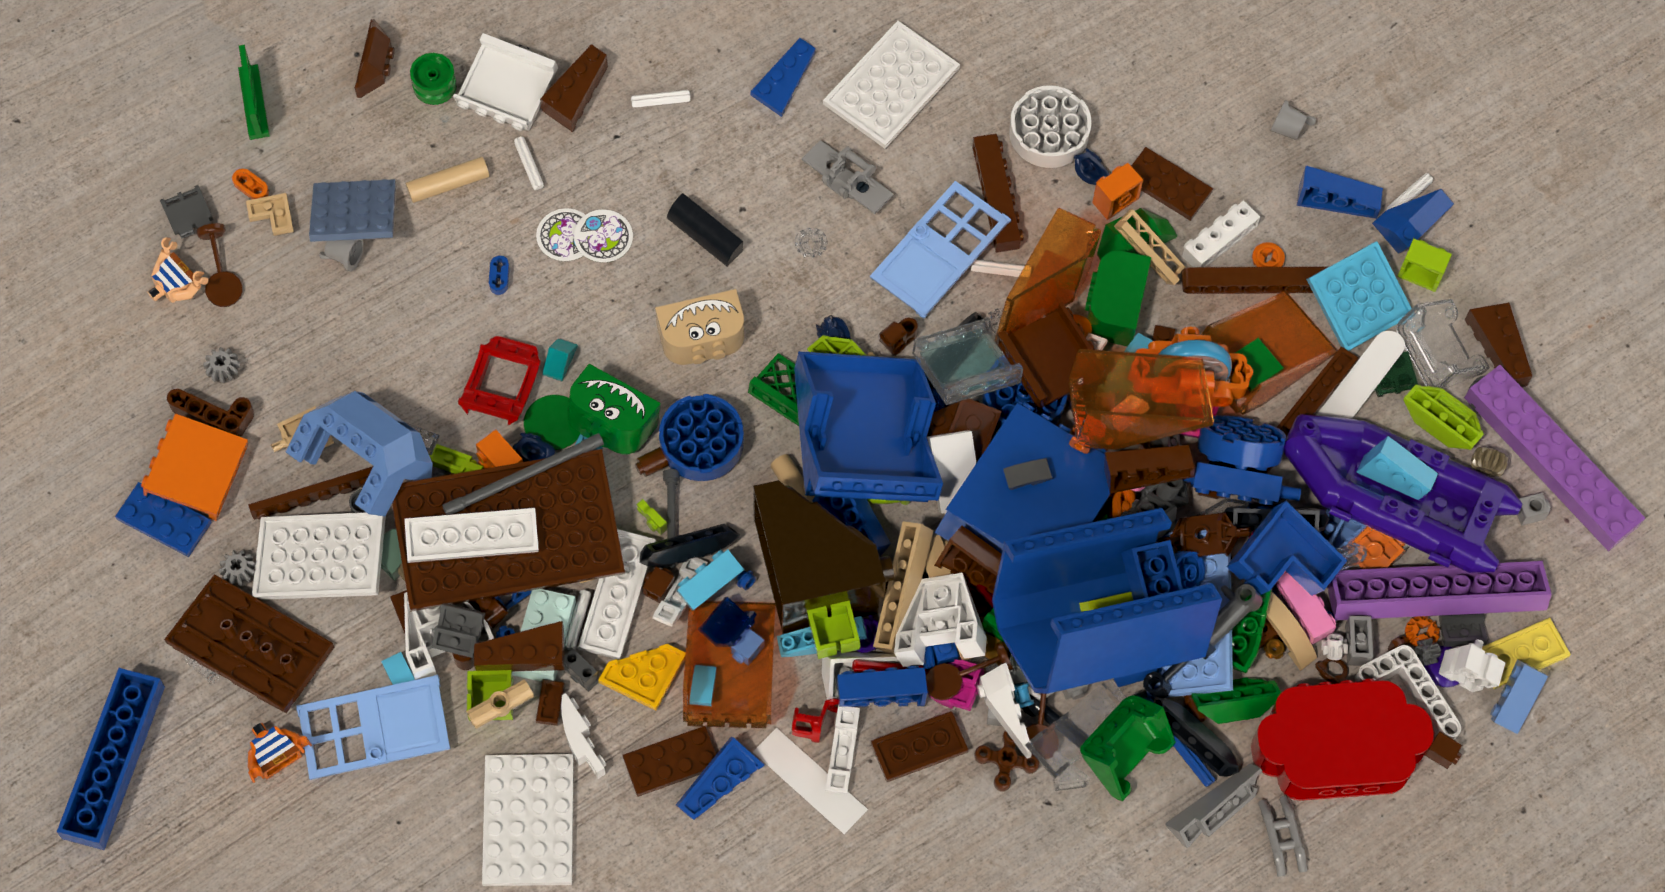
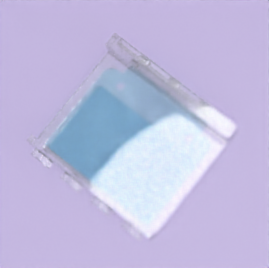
[912,318,1023,405]

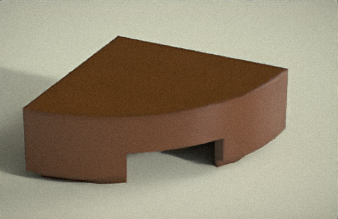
[1388,636,1410,651]

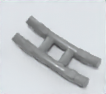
[1258,796,1307,877]

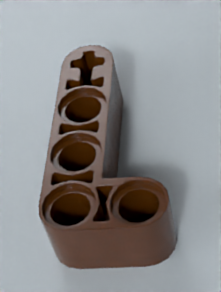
[167,389,254,437]

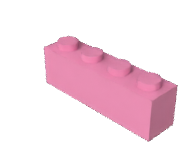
[1275,571,1336,645]

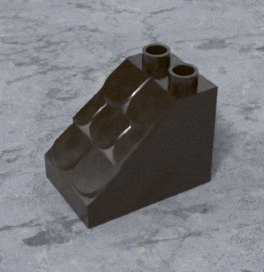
[753,480,895,634]

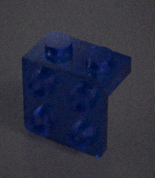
[698,597,757,647]

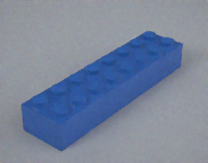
[57,668,165,850]

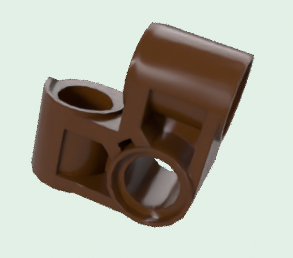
[879,318,918,356]

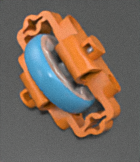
[1127,327,1253,408]

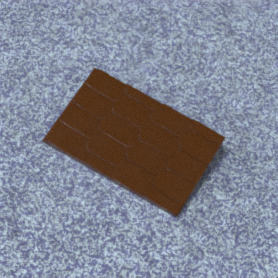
[164,574,335,713]

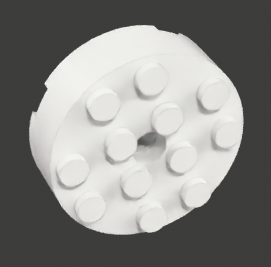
[1009,86,1091,168]

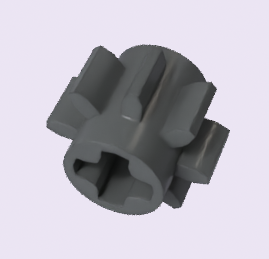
[1414,638,1441,666]

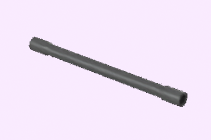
[442,433,604,515]

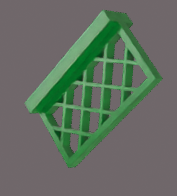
[238,45,270,140]
[748,353,799,426]

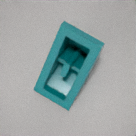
[543,338,578,382]

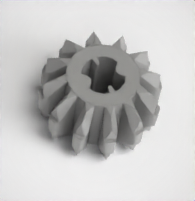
[203,347,240,383]
[219,550,256,587]

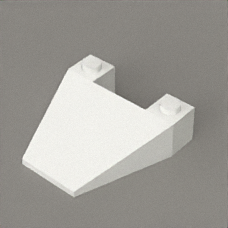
[894,573,987,667]
[404,592,494,680]

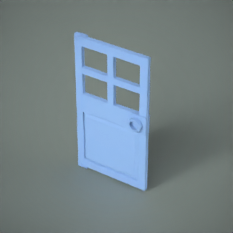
[870,181,1011,319]
[296,674,450,780]

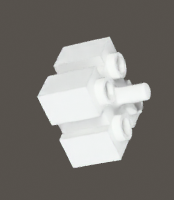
[1439,639,1506,692]

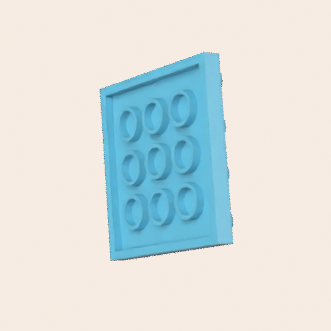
[1306,241,1415,351]

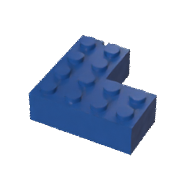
[1226,501,1347,596]

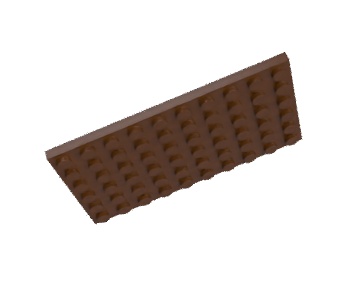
[392,449,625,612]

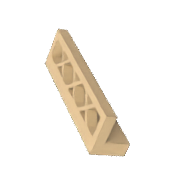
[1114,209,1185,285]

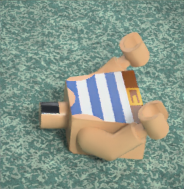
[147,237,208,303]

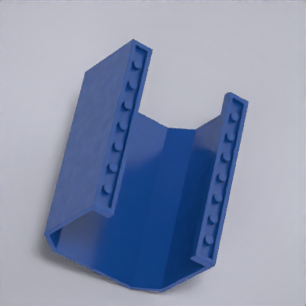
[992,508,1222,694]

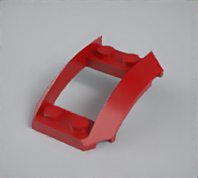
[458,336,541,425]

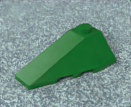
[1232,589,1272,673]

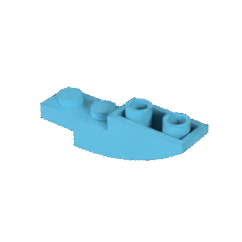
[777,616,867,657]

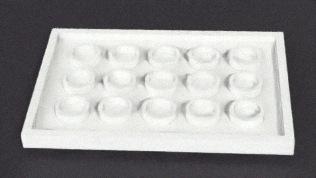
[823,21,960,149]
[252,513,386,600]
[482,754,574,886]

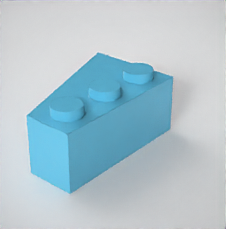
[1356,436,1438,500]
[677,549,744,611]

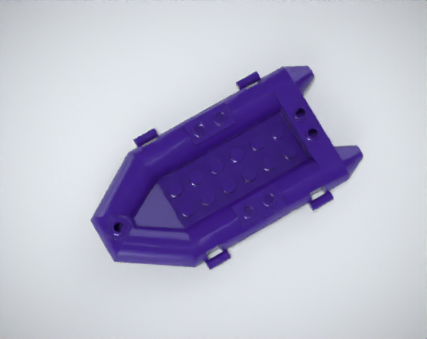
[1283,414,1523,573]

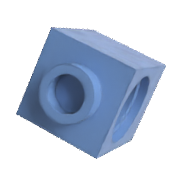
[731,627,765,666]

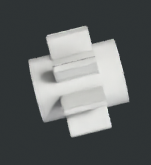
[1321,634,1348,660]

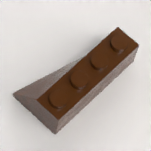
[934,526,1002,594]

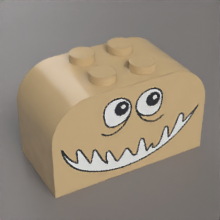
[655,289,744,365]

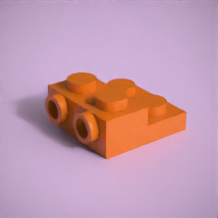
[1344,527,1406,569]

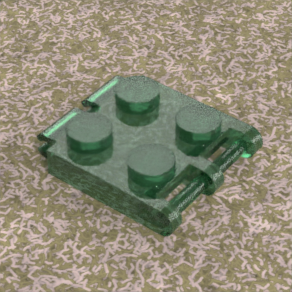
[1375,351,1418,398]

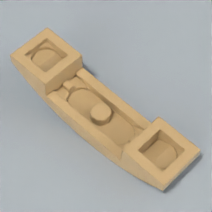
[1266,592,1317,671]

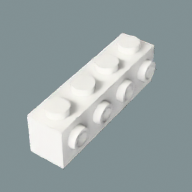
[1182,200,1260,267]

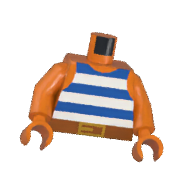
[248,723,312,783]

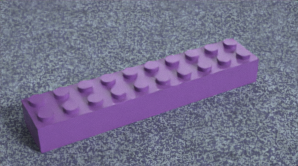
[1464,365,1646,552]
[1327,561,1552,620]

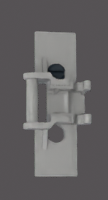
[802,140,893,214]

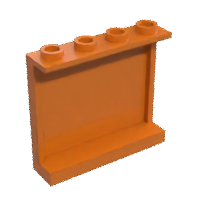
[141,414,248,521]

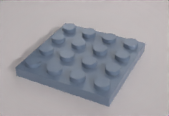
[309,179,396,242]

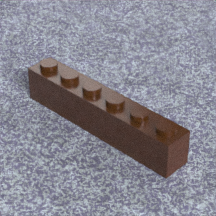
[972,134,1024,253]

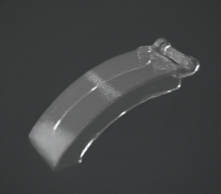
[1025,679,1126,779]

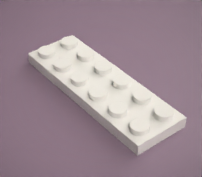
[405,508,539,563]
[578,529,656,660]

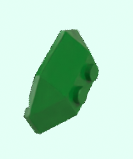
[1097,208,1178,260]
[1191,677,1281,724]

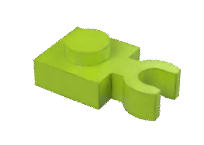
[636,499,667,535]

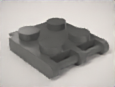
[160,185,213,239]

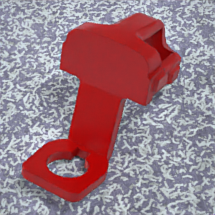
[791,699,839,743]

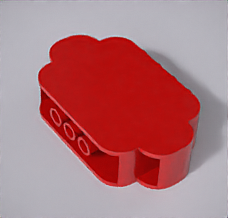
[1251,679,1434,801]

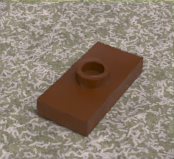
[536,680,565,726]

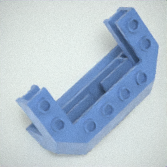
[286,391,433,517]

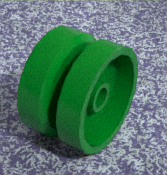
[410,53,457,105]

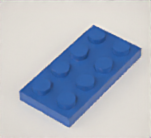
[115,482,212,557]

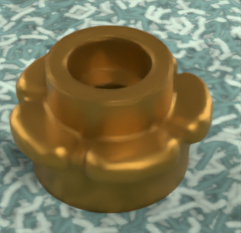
[1264,639,1285,660]

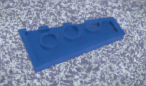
[750,38,816,117]
[676,737,764,820]

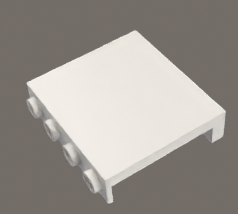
[453,33,558,131]

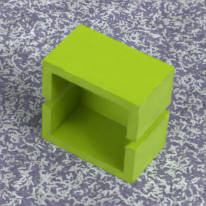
[1397,238,1452,292]
[807,601,860,659]
[467,670,513,721]

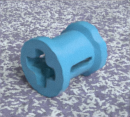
[1014,682,1034,708]

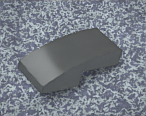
[1003,458,1053,491]

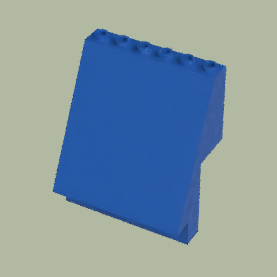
[794,351,943,502]
[934,402,1113,554]

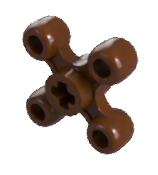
[974,730,1039,792]

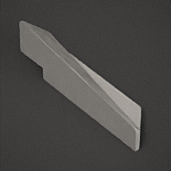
[1165,764,1262,848]

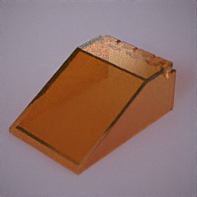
[994,208,1101,344]
[1201,291,1338,415]
[1068,349,1214,450]
[683,601,775,729]

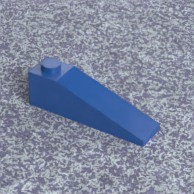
[1372,189,1454,254]

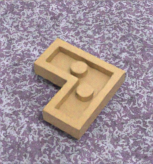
[246,193,294,236]

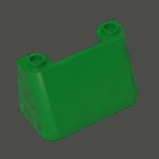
[1080,696,1176,802]

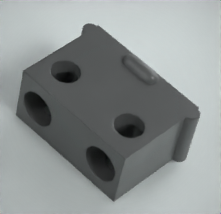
[564,649,599,692]

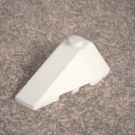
[822,652,900,700]
[977,663,1032,758]

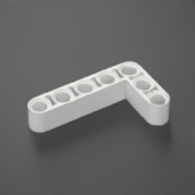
[1355,645,1461,741]

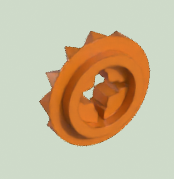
[1252,242,1285,267]
[1405,616,1440,647]

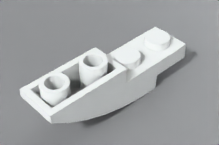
[561,693,606,779]

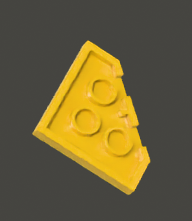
[598,644,687,711]

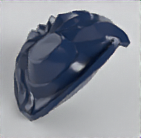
[1074,148,1110,185]
[816,315,851,339]
[513,433,555,462]

